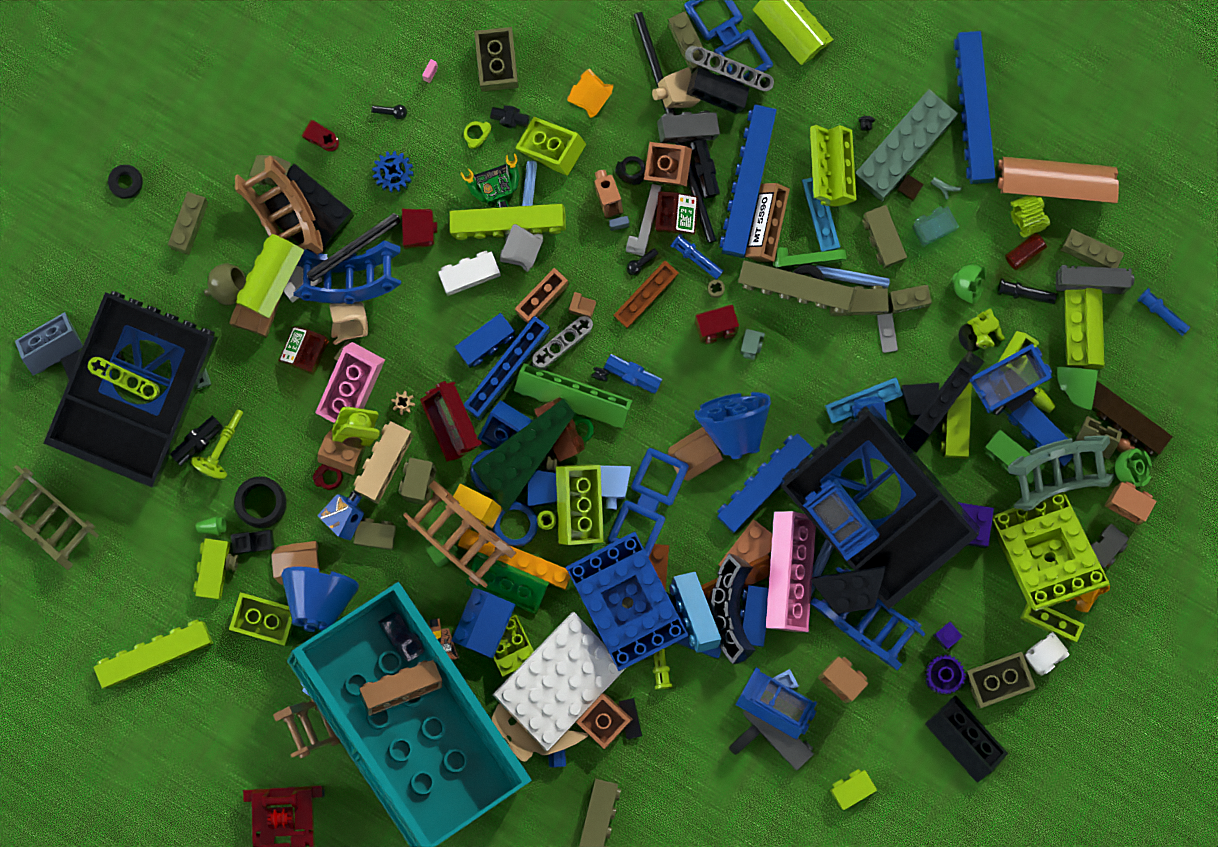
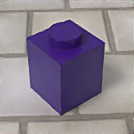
[933,622,963,650]

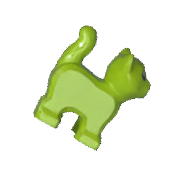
[967,308,1005,349]

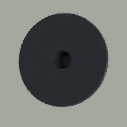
[958,324,979,351]

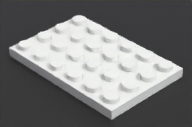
[493,612,626,751]

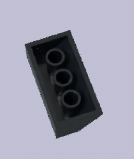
[925,695,1008,783]

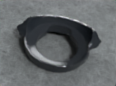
[615,156,645,185]

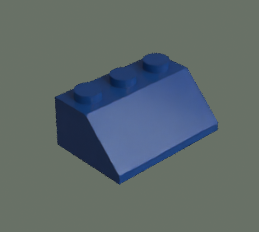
[478,400,533,449]
[451,588,515,658]

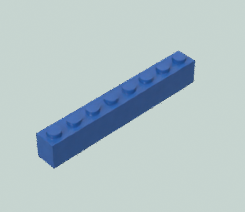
[953,31,995,184]
[719,105,777,258]

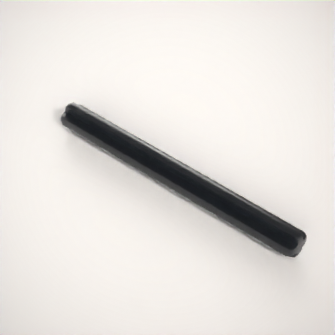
[307,213,401,282]

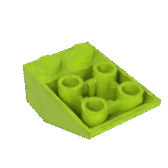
[494,615,534,681]

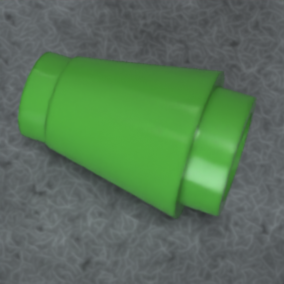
[196,516,226,535]

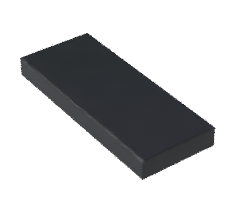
[619,698,643,740]

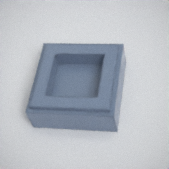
[609,216,629,231]

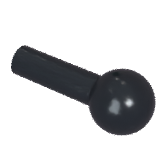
[371,105,407,120]
[627,248,659,275]

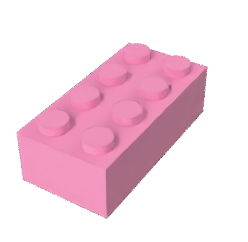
[315,342,385,423]

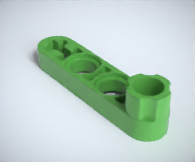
[772,247,847,269]

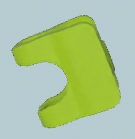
[332,406,380,447]

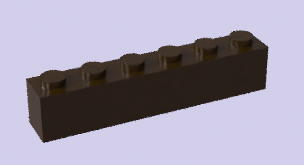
[1065,367,1173,457]

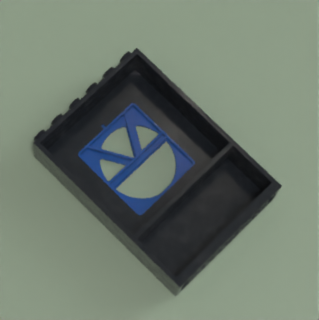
[43,291,218,487]
[781,405,980,609]

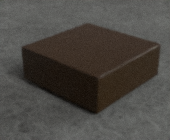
[897,174,924,201]

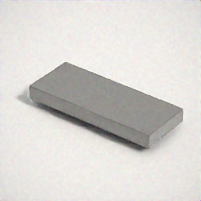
[877,313,898,353]

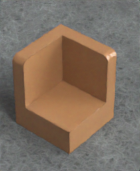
[569,292,596,319]

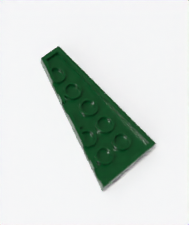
[472,398,576,513]

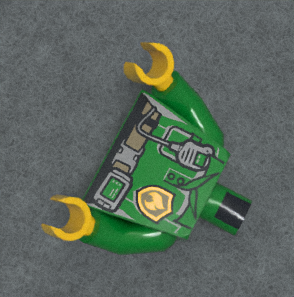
[461,154,520,208]

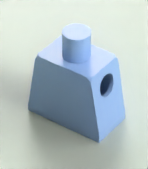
[601,466,631,510]

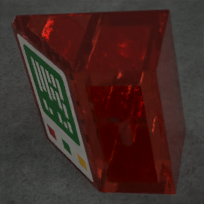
[655,192,698,235]
[278,326,329,375]

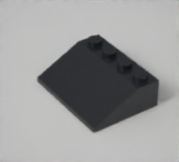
[265,164,354,254]

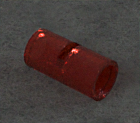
[1005,233,1047,270]

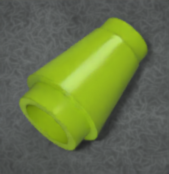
[1030,387,1056,413]
[537,511,556,530]

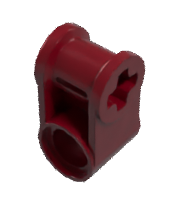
[301,120,339,152]

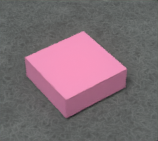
[422,59,438,83]

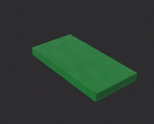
[466,552,549,614]

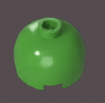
[952,264,987,303]
[1115,448,1152,487]

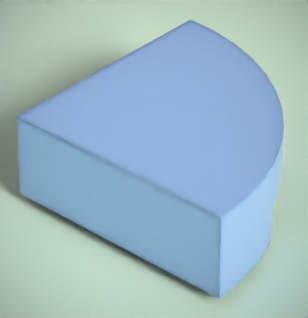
[773,669,799,689]

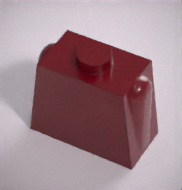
[402,208,438,249]

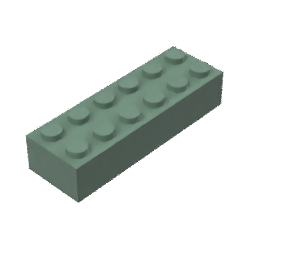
[855,90,958,202]

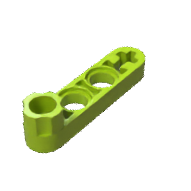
[88,357,160,400]

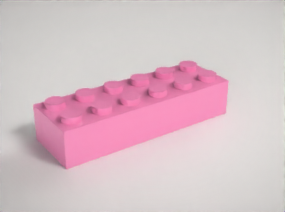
[766,511,816,632]

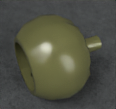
[204,263,246,305]

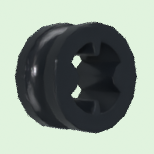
[591,367,610,382]

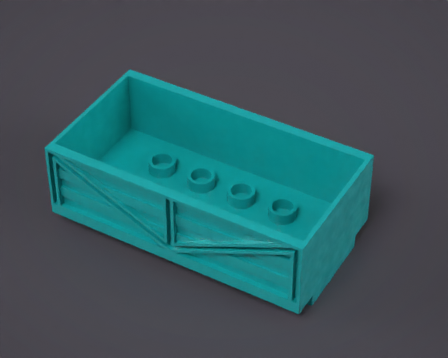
[287,582,532,847]

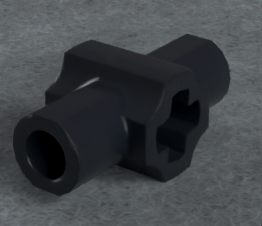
[490,105,530,129]

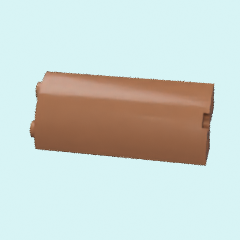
[997,156,1119,204]

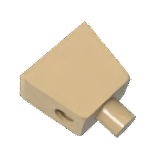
[652,67,700,108]

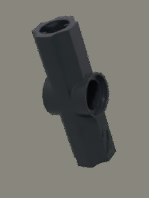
[690,139,720,198]
[170,415,224,467]

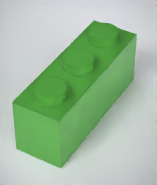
[983,429,1045,485]

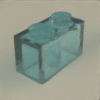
[912,206,959,247]

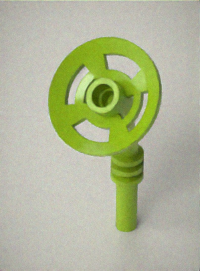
[191,410,243,479]

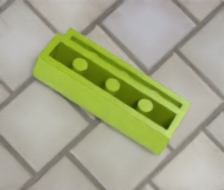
[752,0,834,65]
[810,125,856,206]
[235,234,304,318]
[1064,288,1105,369]

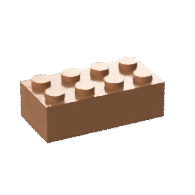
[817,657,868,704]

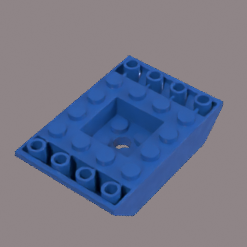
[566,532,689,671]

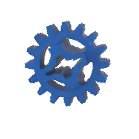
[372,151,414,193]

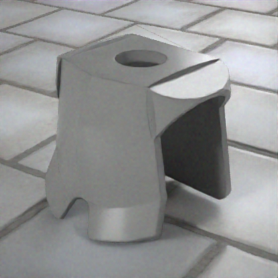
[500,224,543,272]

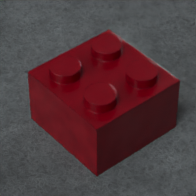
[695,304,739,344]

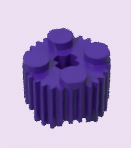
[924,655,966,695]

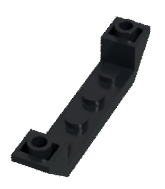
[903,351,984,453]

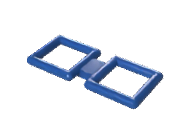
[684,0,773,84]
[608,448,689,557]

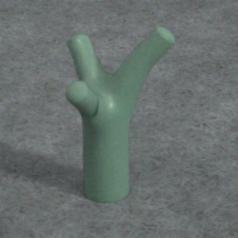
[931,177,961,199]

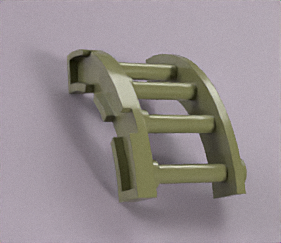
[0,464,99,570]

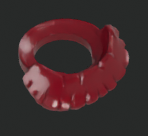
[313,464,343,490]

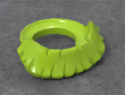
[464,121,491,149]

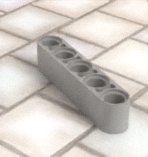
[685,46,774,91]

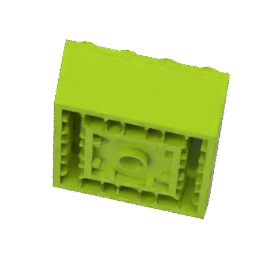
[992,492,1110,611]

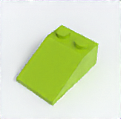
[515,117,586,176]

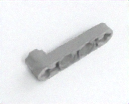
[625,184,662,256]
[532,316,593,370]

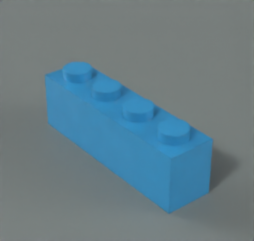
[670,572,721,653]

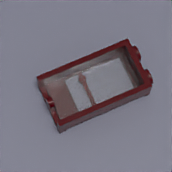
[420,381,482,462]

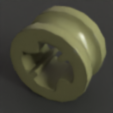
[708,280,725,298]
[546,456,558,473]
[225,554,239,572]

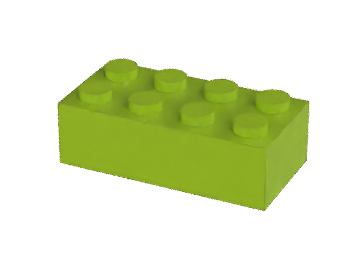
[556,464,603,545]

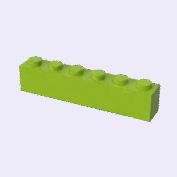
[450,204,566,240]
[94,619,213,689]

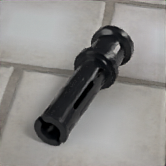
[997,278,1057,305]

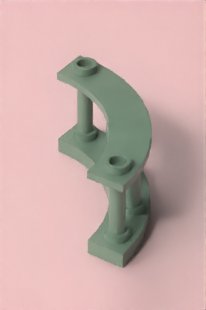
[1008,436,1115,511]

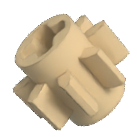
[391,391,415,415]

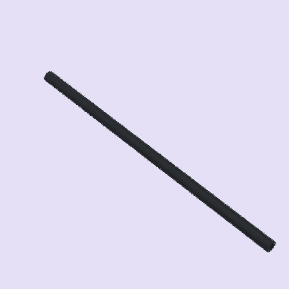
[634,12,717,244]

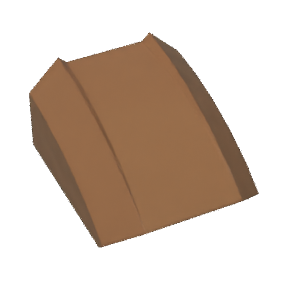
[229,300,280,338]
[668,427,723,481]
[271,541,320,585]

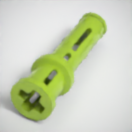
[653,649,672,690]

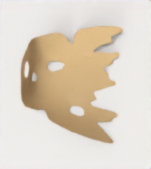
[492,703,588,762]

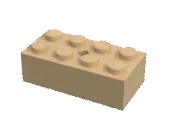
[354,421,414,504]

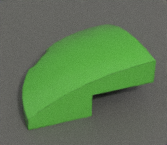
[1057,367,1098,410]

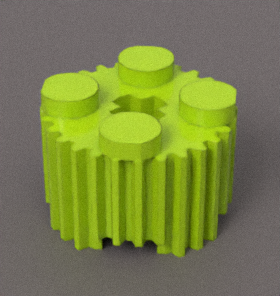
[1010,195,1050,238]

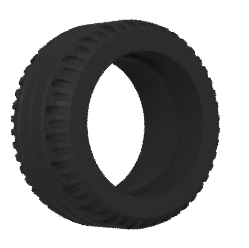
[234,476,287,528]

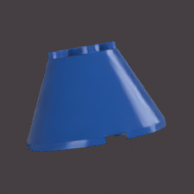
[694,392,771,459]
[281,567,359,632]

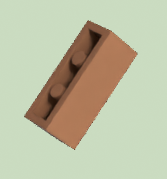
[515,268,569,324]

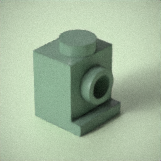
[740,329,765,360]

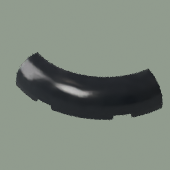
[711,553,756,664]

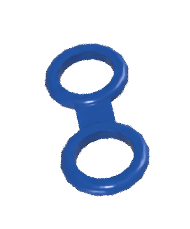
[470,449,538,548]

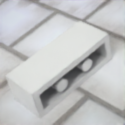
[438,251,501,296]

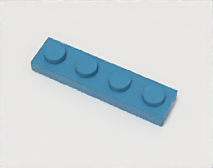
[802,177,840,252]
[824,377,903,423]

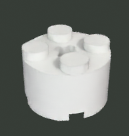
[1024,632,1070,676]

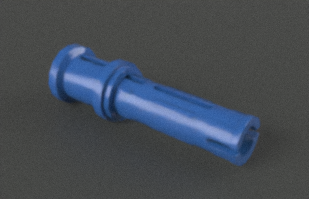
[670,233,724,280]
[1137,288,1190,336]

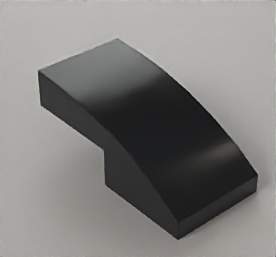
[231,530,275,554]

